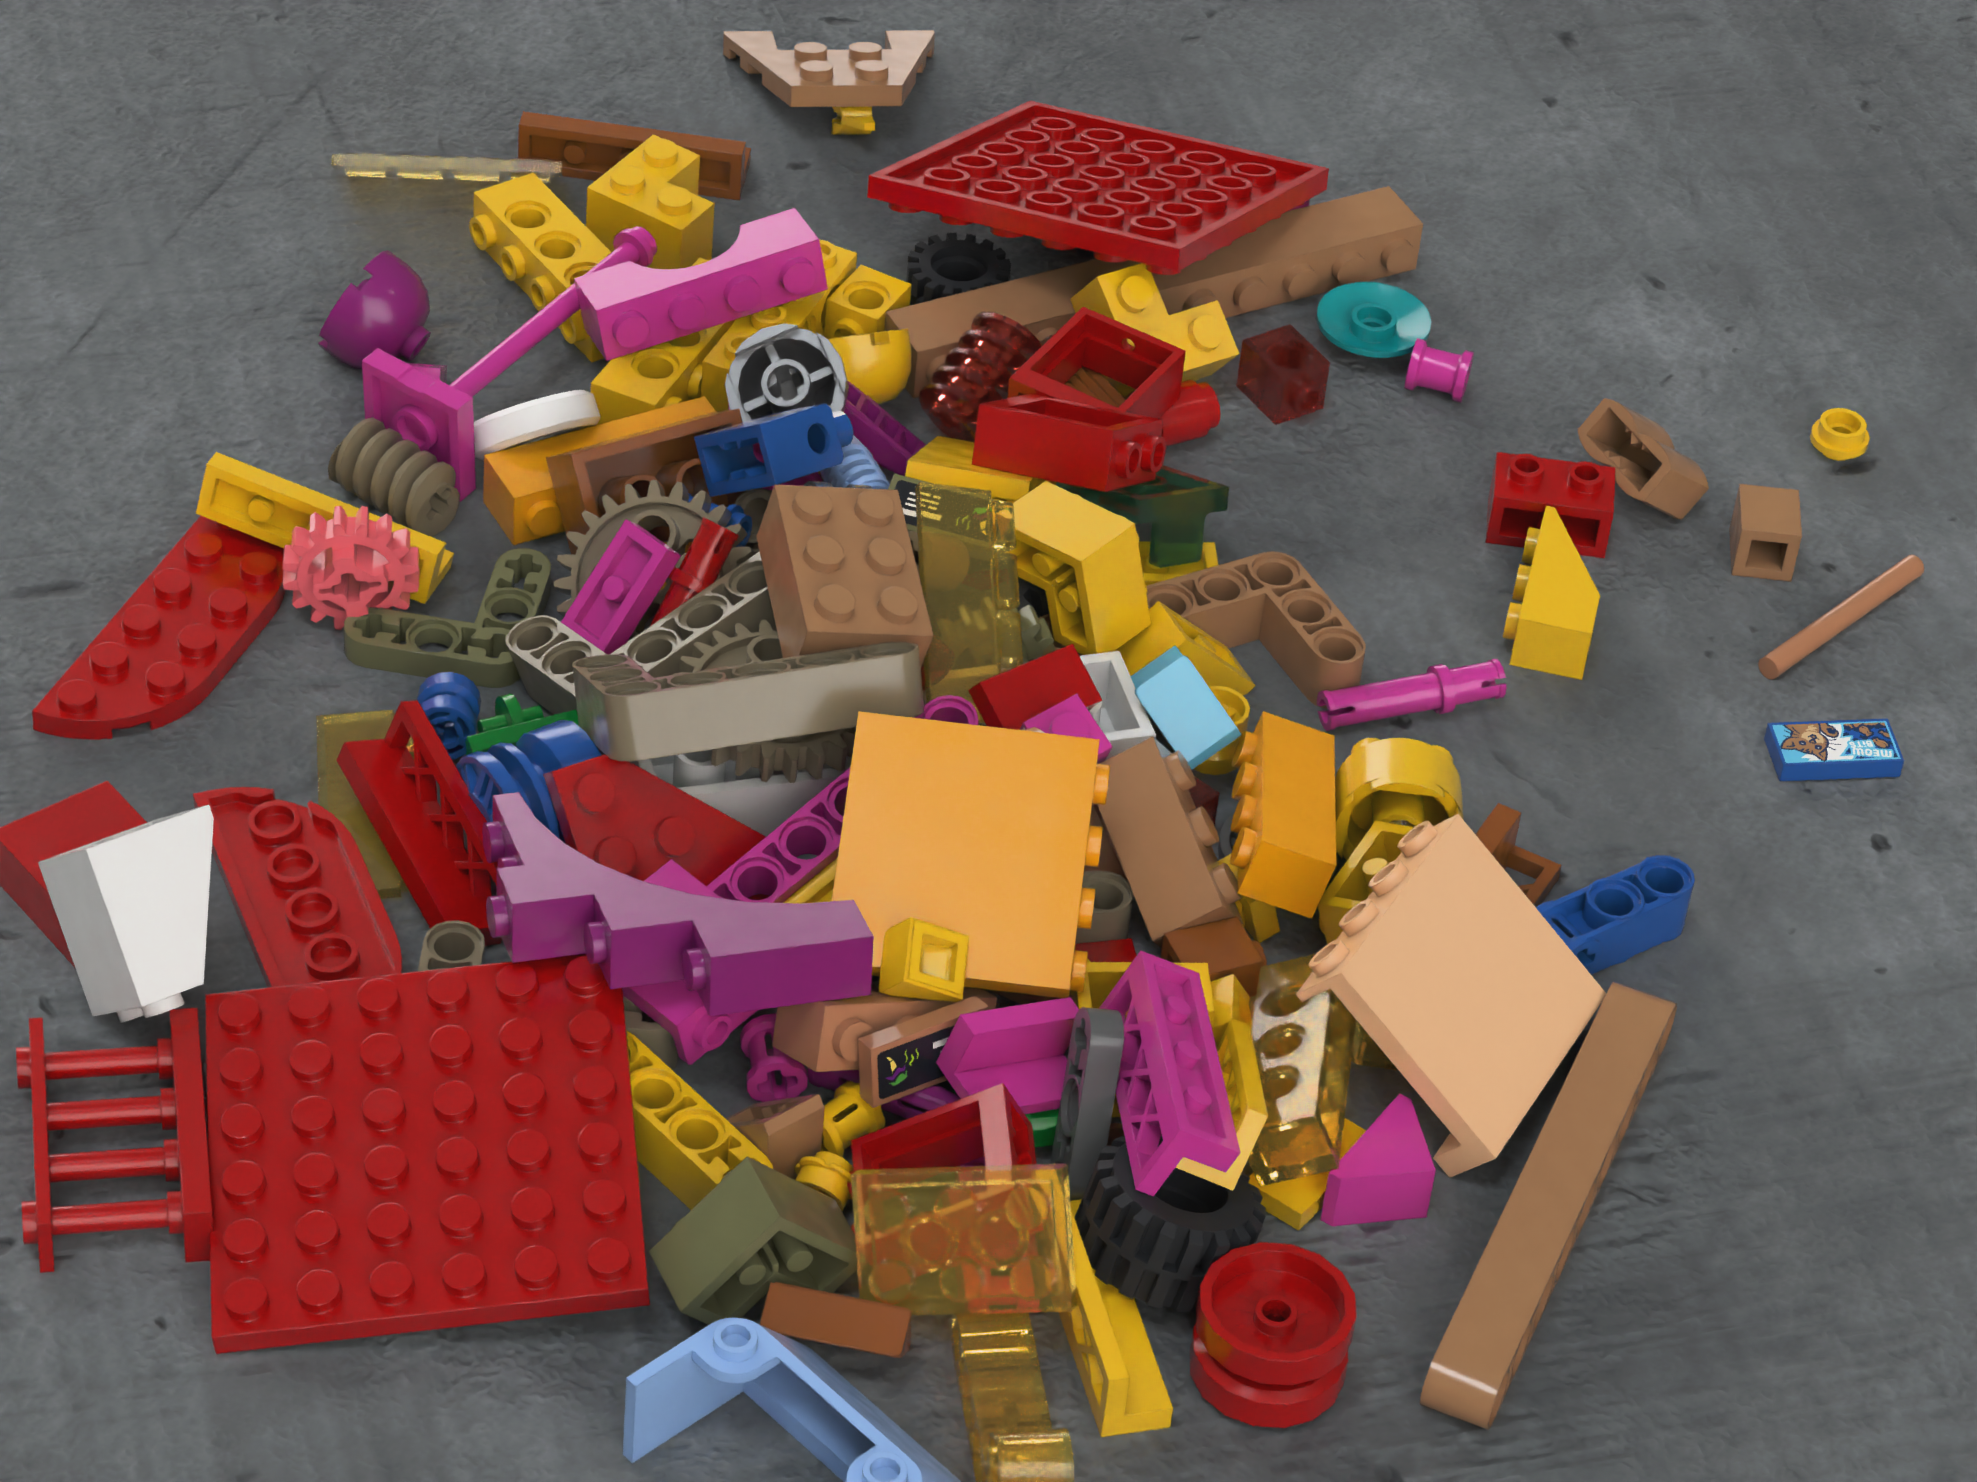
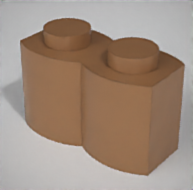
[1578,398,1709,520]

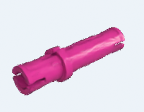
[1317,659,1507,731]

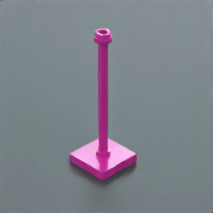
[362,226,657,502]

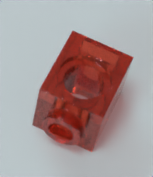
[1236,324,1330,425]

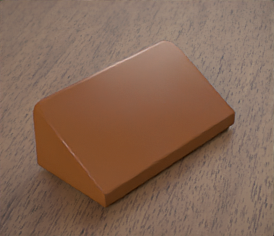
[760,1282,912,1358]

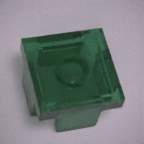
[1056,465,1229,568]

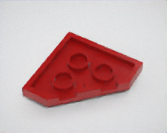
[543,754,769,900]

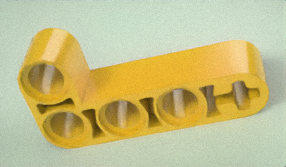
[627,1031,773,1210]

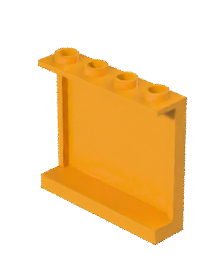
[832,711,1110,999]

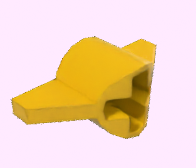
[831,107,875,135]

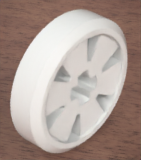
[474,390,601,461]

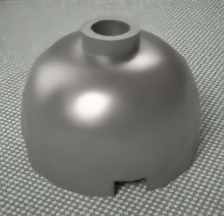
[725,323,849,422]

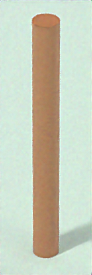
[1758,555,1924,680]

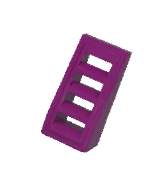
[844,381,926,476]

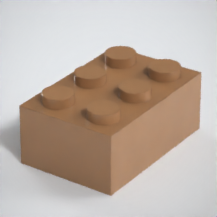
[756,485,933,669]

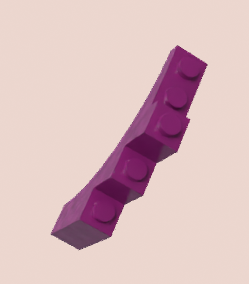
[482,792,874,1016]

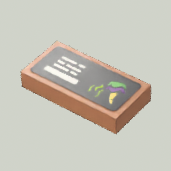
[858,995,989,1108]

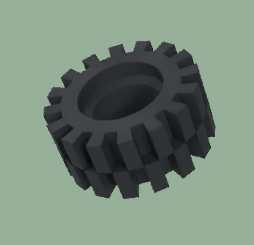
[906,233,1011,306]

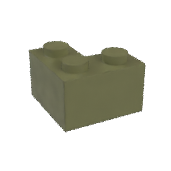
[649,1157,868,1325]

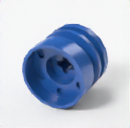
[456,720,601,844]

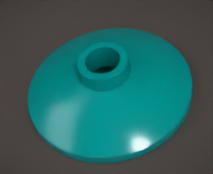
[1316,282,1432,358]

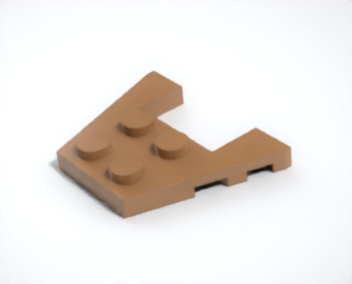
[723,30,935,107]

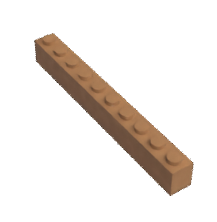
[884,186,1423,399]

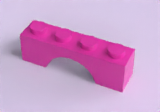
[574,208,828,361]

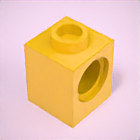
[824,265,912,339]

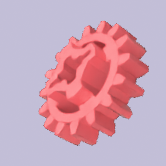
[282,506,419,630]

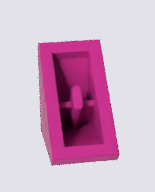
[1320,1093,1436,1226]

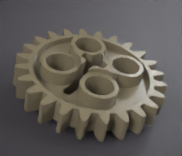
[554,480,756,642]
[674,620,856,783]

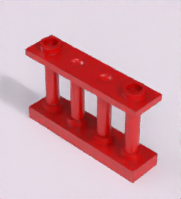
[16,1008,213,1273]

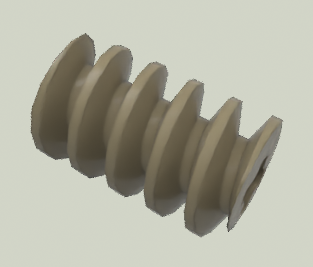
[328,417,460,537]

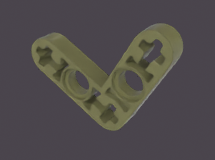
[344,548,551,688]

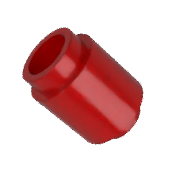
[1159,380,1221,447]

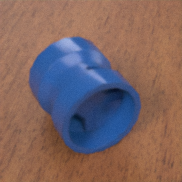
[417,672,481,760]

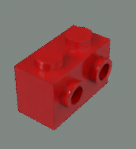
[1485,452,1616,558]

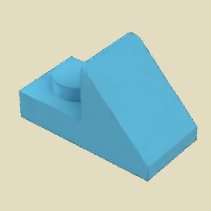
[1131,645,1242,770]

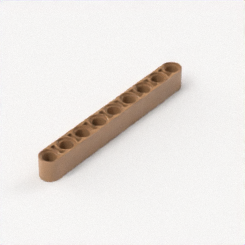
[1420,982,1677,1430]

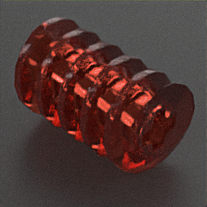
[918,312,1042,442]

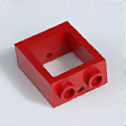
[1007,307,1186,419]
[971,394,1166,492]
[847,1083,1045,1286]

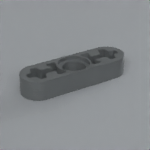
[1050,1007,1124,1201]

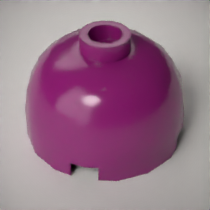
[318,250,431,370]

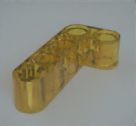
[952,1308,1074,1482]

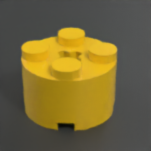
[1335,738,1464,860]

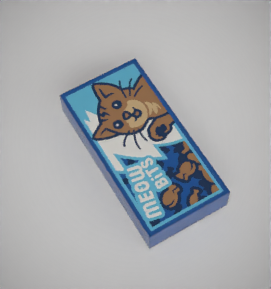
[1764,719,1904,781]

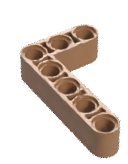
[1038,551,1366,709]

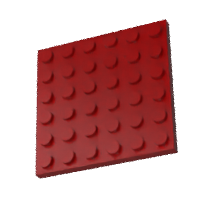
[867,101,1329,275]
[205,954,650,1354]

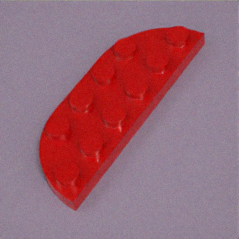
[32,516,286,740]
[193,787,404,988]

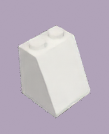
[38,805,214,1023]

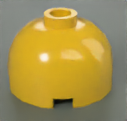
[828,328,912,405]

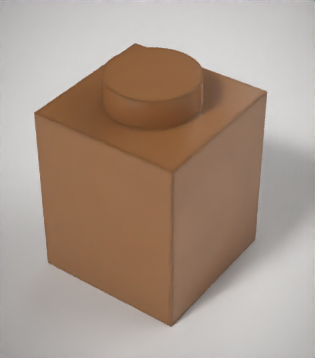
[1729,484,1802,582]

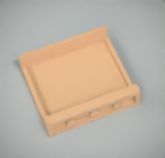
[1296,814,1606,1178]

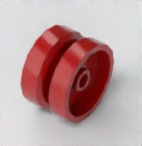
[1190,1242,1357,1428]

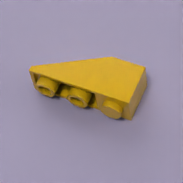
[1503,506,1600,680]

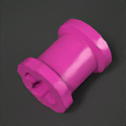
[1404,338,1474,403]
[740,1014,808,1102]

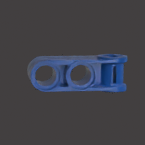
[1536,855,1695,975]

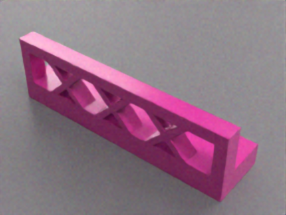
[1099,950,1241,1196]

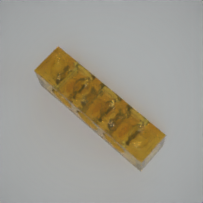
[1247,954,1356,1186]

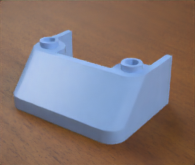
[623,1317,961,1482]

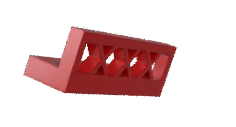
[336,700,502,946]

